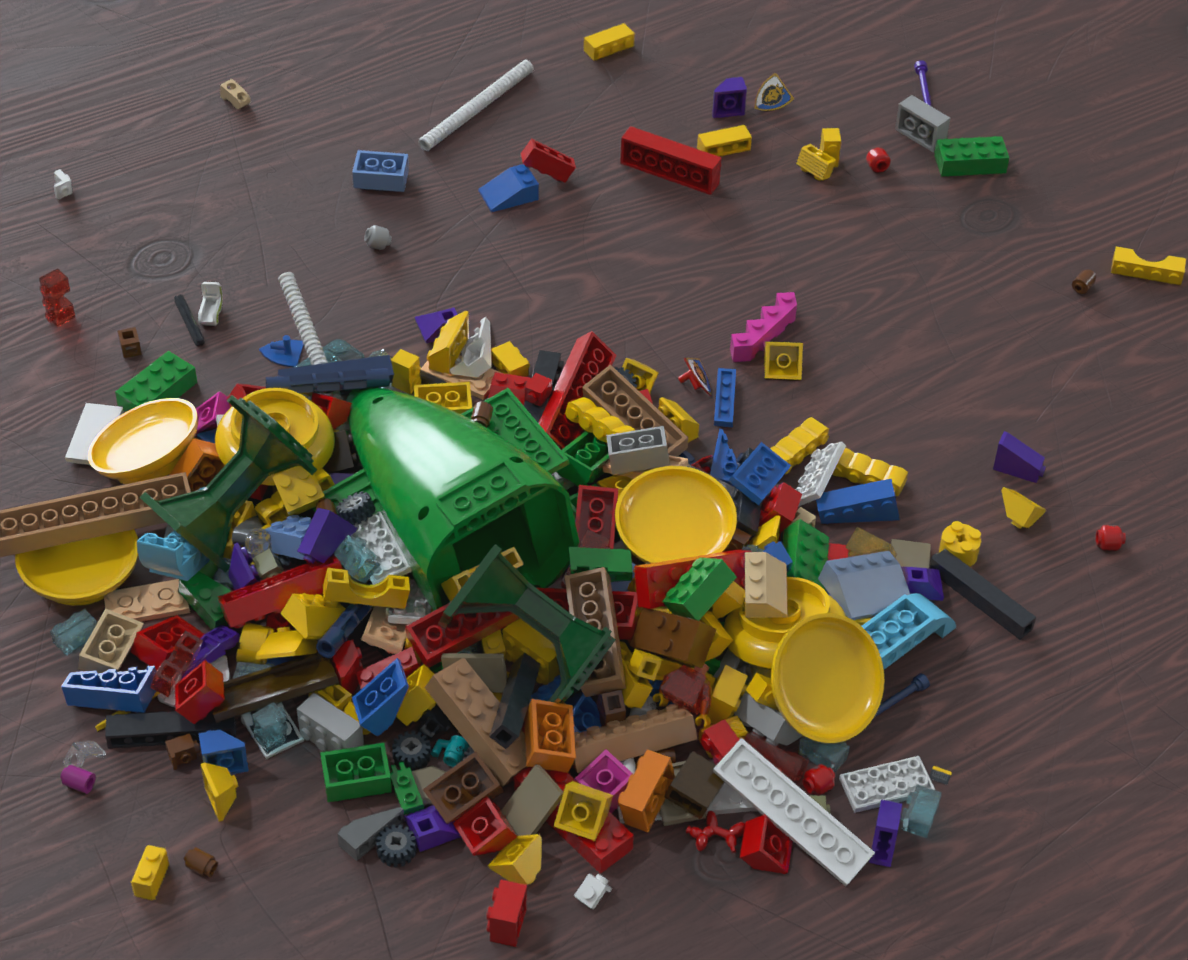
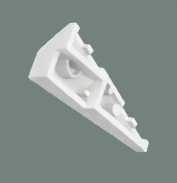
[450,317,491,378]

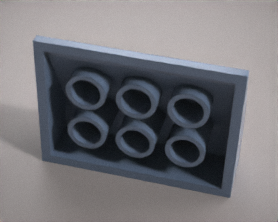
[818,551,910,620]

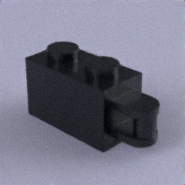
[417,704,453,740]

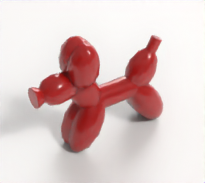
[686,810,745,853]

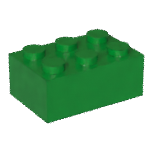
[662,557,737,621]
[320,743,392,802]

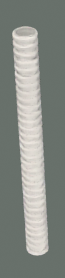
[419,60,533,151]
[278,272,351,434]

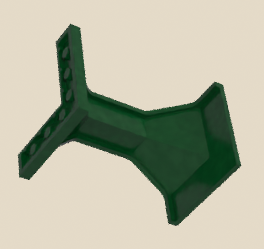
[140,395,318,573]
[438,545,616,704]

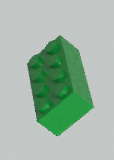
[934,136,1010,177]
[115,351,197,412]
[556,431,609,487]
[783,519,829,590]

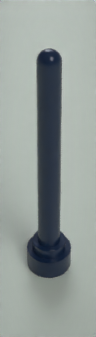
[874,673,930,718]

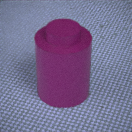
[60,765,96,794]

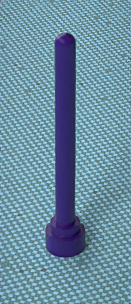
[914,60,932,107]

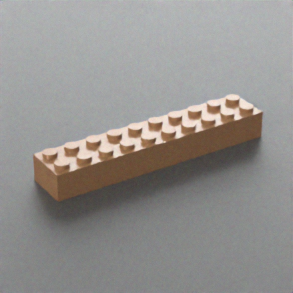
[0,472,191,557]

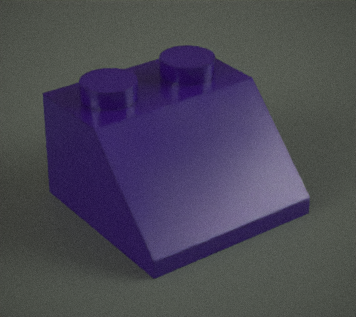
[712,77,747,118]

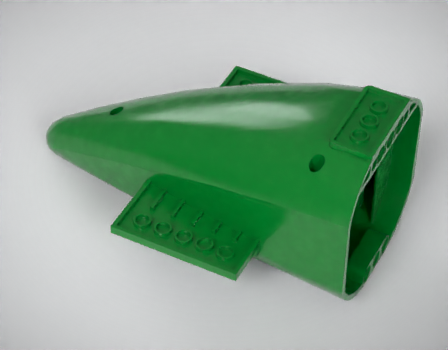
[311,387,580,611]

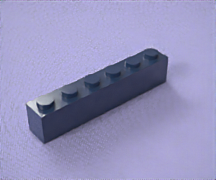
[277,355,394,396]

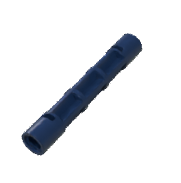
[265,368,389,394]
[316,580,374,658]

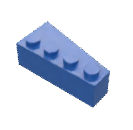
[816,479,900,524]
[61,666,160,713]

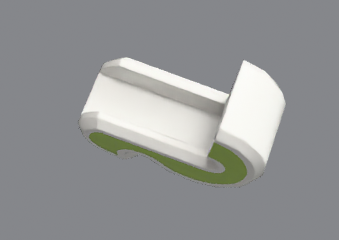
[198,282,222,326]

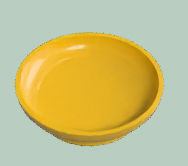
[215,388,335,485]
[88,398,198,484]
[615,466,737,564]
[15,529,138,605]
[724,577,846,668]
[771,613,884,743]

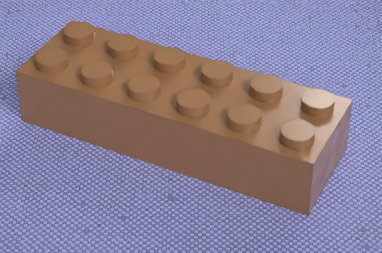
[582,365,688,457]
[565,567,626,697]
[425,657,527,787]
[571,704,697,773]

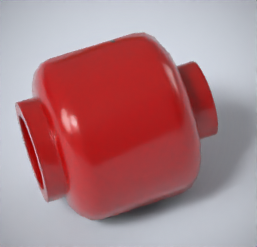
[866,148,891,173]
[1096,525,1126,551]
[803,764,835,796]

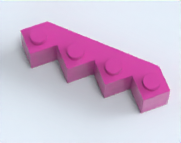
[730,292,797,362]

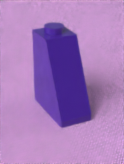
[993,431,1046,483]
[297,508,357,564]
[869,799,902,867]

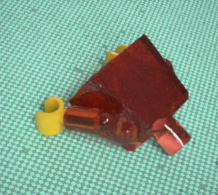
[652,663,712,728]

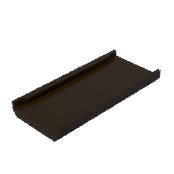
[212,652,339,724]

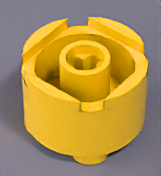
[939,521,981,566]
[236,622,275,668]

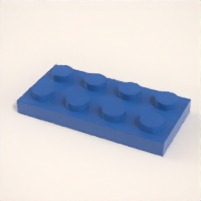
[728,442,791,505]

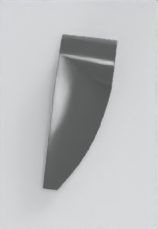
[232,516,263,547]

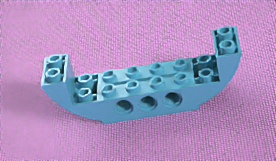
[137,487,210,581]
[862,593,956,669]

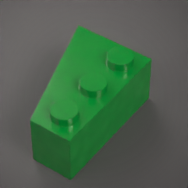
[569,547,633,582]
[179,571,231,630]

